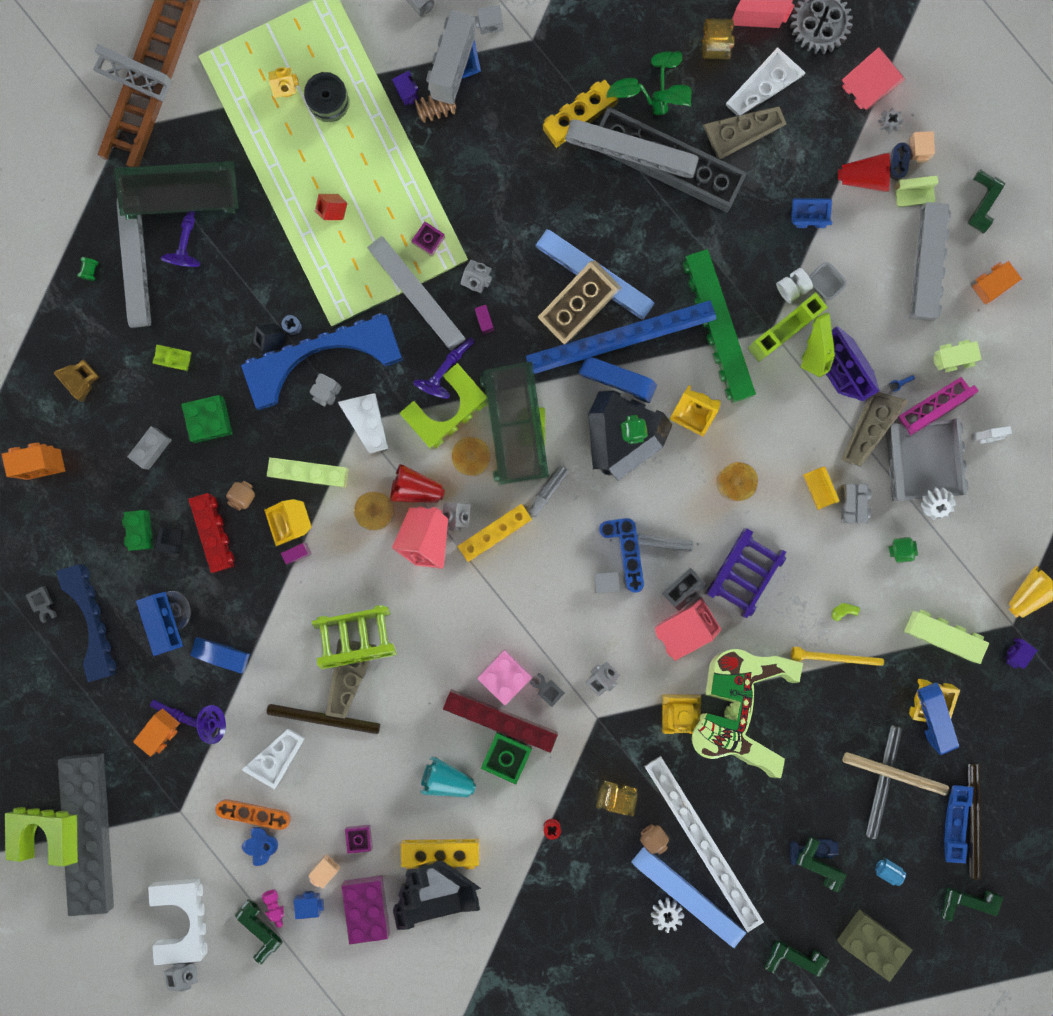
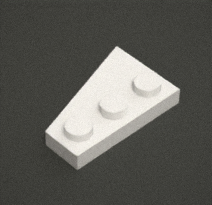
[338,393,388,454]
[972,426,1012,444]
[242,729,305,789]

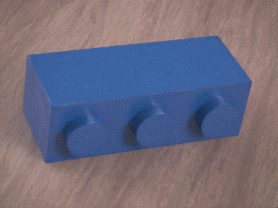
[136,592,183,656]

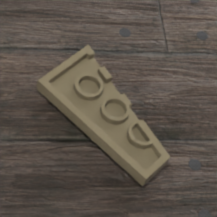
[702,107,786,160]
[841,392,908,467]
[326,639,377,719]

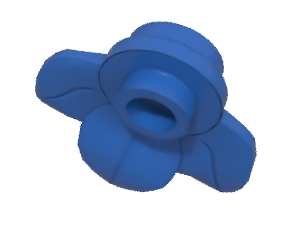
[241,827,278,866]

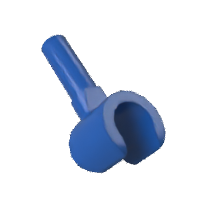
[889,375,915,392]

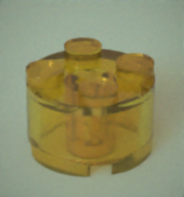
[702,18,735,59]
[452,437,491,477]
[716,462,758,502]
[354,492,395,531]
[596,781,639,816]

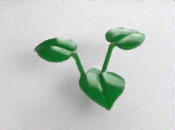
[607,51,692,115]

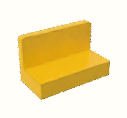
[803,466,840,510]

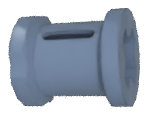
[282,315,302,335]

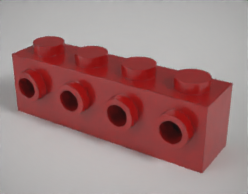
[188,493,234,573]

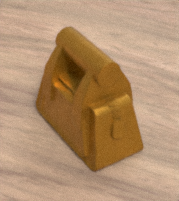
[54,360,99,402]

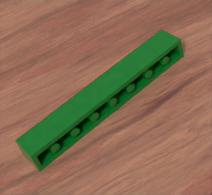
[682,249,756,404]

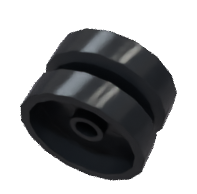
[304,72,350,122]

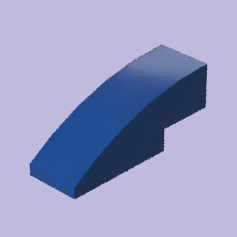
[190,637,250,673]

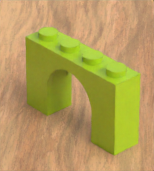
[747,293,828,362]
[399,363,488,449]
[5,807,78,867]

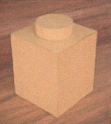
[909,131,935,163]
[308,854,340,889]

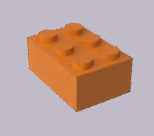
[2,443,65,480]

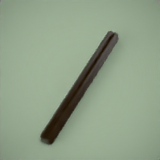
[267,704,380,734]
[968,763,981,880]

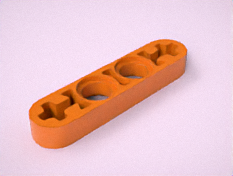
[215,799,291,830]

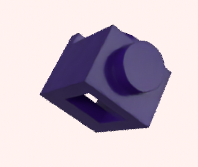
[392,71,419,105]
[1005,638,1038,669]

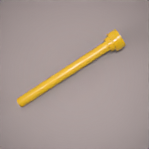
[791,646,884,666]

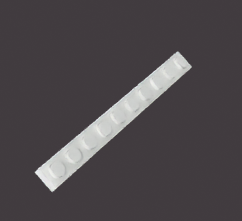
[645,756,764,932]

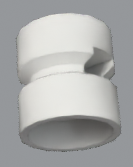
[776,268,813,303]

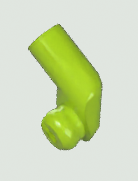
[831,603,860,621]

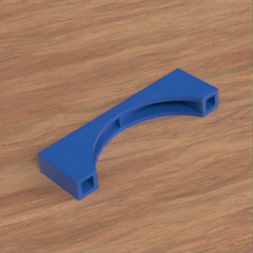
[241,313,403,410]

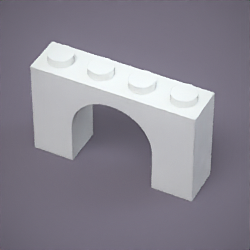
[148,878,208,965]

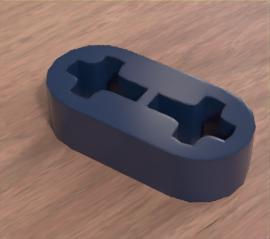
[889,142,911,180]

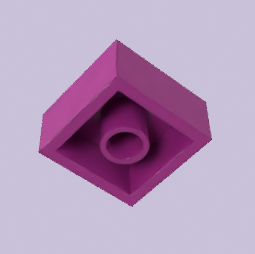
[412,221,445,256]
[475,305,494,335]
[281,543,312,564]
[345,825,373,854]

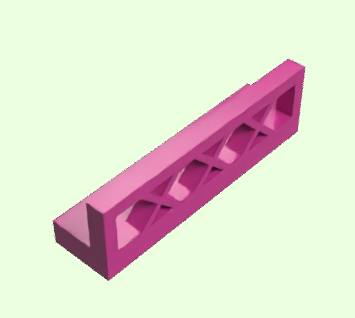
[898,377,979,436]

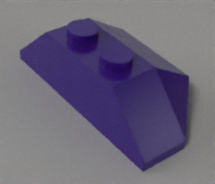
[826,326,880,401]

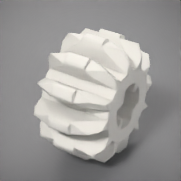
[921,487,956,520]
[651,898,684,933]

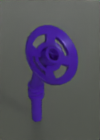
[161,199,200,267]
[413,337,474,398]
[150,700,226,744]

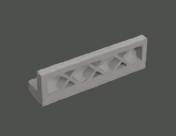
[93,44,172,102]

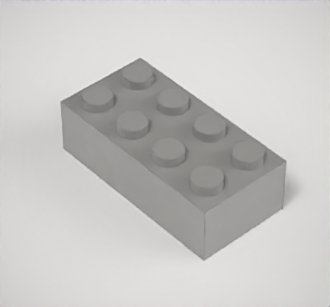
[426,10,476,105]

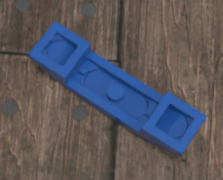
[944,785,973,864]

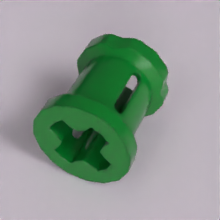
[77,257,98,281]

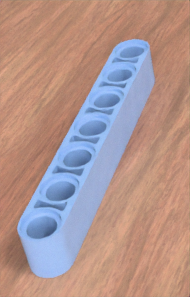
[536,229,654,319]
[631,847,747,948]

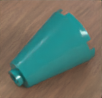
[420,756,476,798]

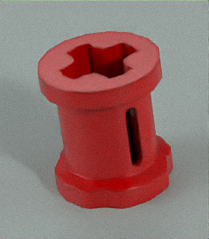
[543,819,561,840]

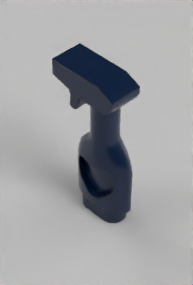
[790,839,838,865]

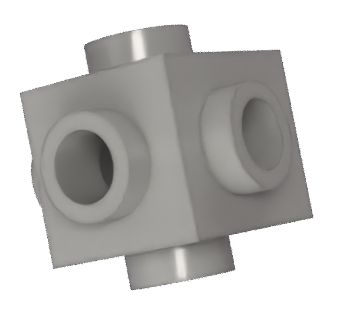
[460,260,492,293]
[443,503,471,531]
[585,662,620,696]
[163,962,198,992]

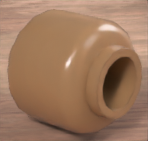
[226,481,255,511]
[640,824,669,854]

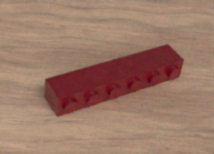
[443,689,558,753]

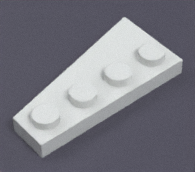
[726,47,805,116]

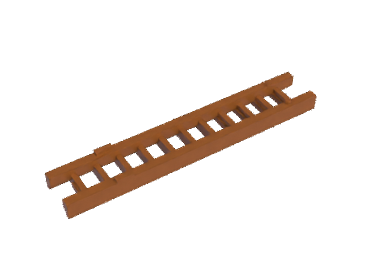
[97,0,200,171]

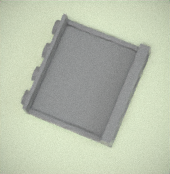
[886,418,969,501]

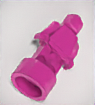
[261,889,284,928]

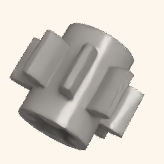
[878,108,904,134]

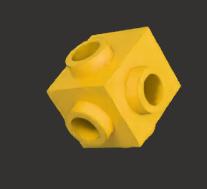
[268,67,299,98]

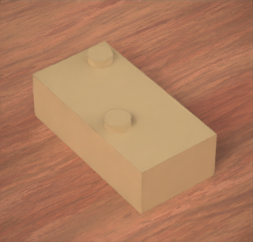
[538,260,622,345]

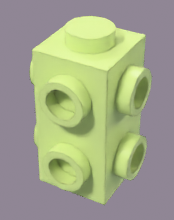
[933,339,982,373]

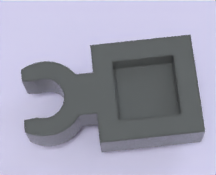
[25,586,57,623]
[530,673,565,707]

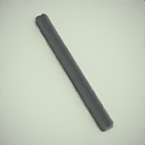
[866,725,902,839]

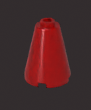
[838,153,890,192]
[390,464,445,503]

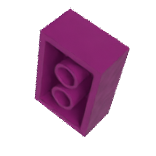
[341,875,390,945]

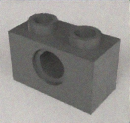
[662,568,707,611]

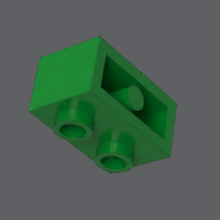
[122,510,153,551]

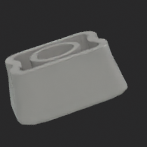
[809,262,846,300]

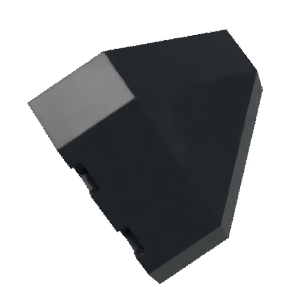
[588,390,672,481]
[393,860,481,930]

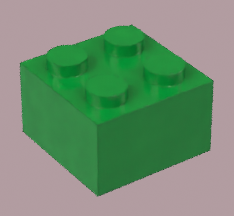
[182,395,232,443]
[481,731,532,785]

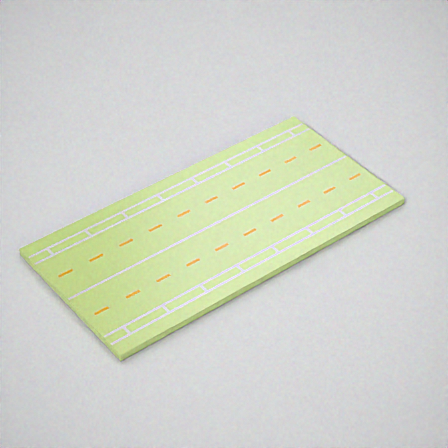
[199,0,468,327]

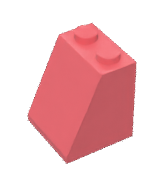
[730,0,795,28]
[842,47,906,110]
[392,506,448,569]
[655,597,722,661]

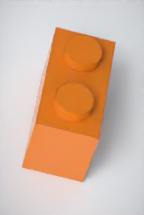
[972,261,1022,305]
[133,708,180,757]

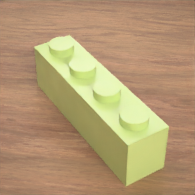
[267,457,349,488]
[904,609,989,664]

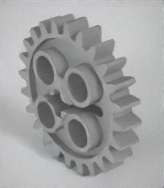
[790,0,853,54]

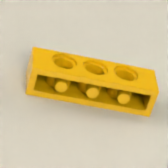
[543,80,618,148]
[457,503,532,562]
[401,839,480,870]

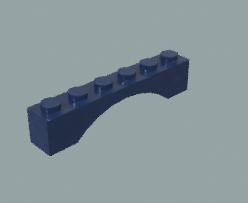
[56,564,116,682]

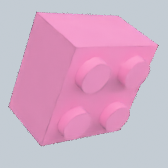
[477,649,532,705]

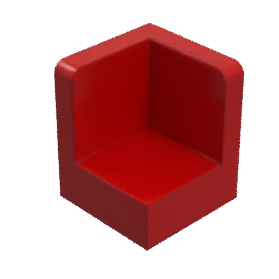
[315,194,347,220]

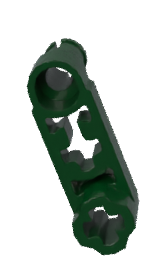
[967,169,1006,234]
[796,836,847,892]
[940,888,1004,921]
[235,899,283,965]
[764,940,830,977]

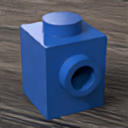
[294,891,324,919]

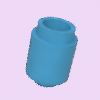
[875,859,906,886]

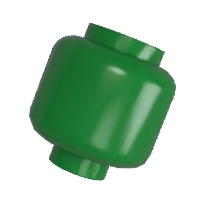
[620,415,648,445]
[889,537,918,563]

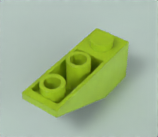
[801,312,835,378]

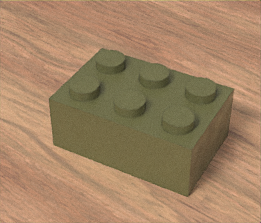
[837,909,912,982]

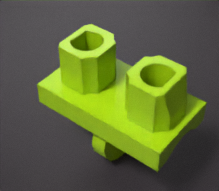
[153,345,191,371]

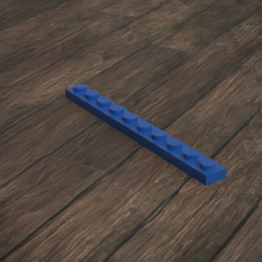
[526,300,716,375]

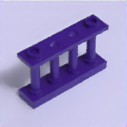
[705,528,787,618]

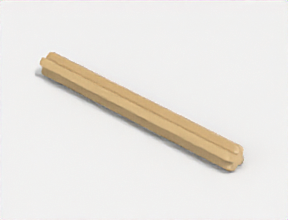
[843,752,949,796]

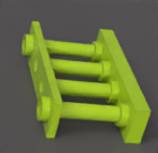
[311,605,397,670]

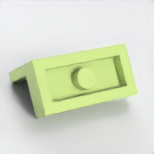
[894,176,938,207]

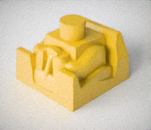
[670,385,721,437]
[264,499,312,546]
[909,679,960,722]
[662,694,701,734]

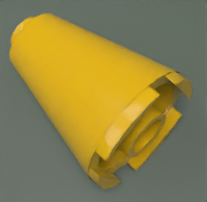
[1008,565,1053,618]

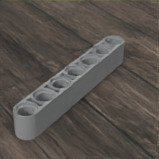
[565,119,699,178]
[117,196,151,328]
[367,236,466,351]

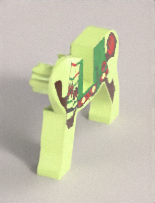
[692,649,803,778]

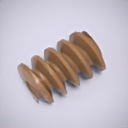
[415,95,456,123]

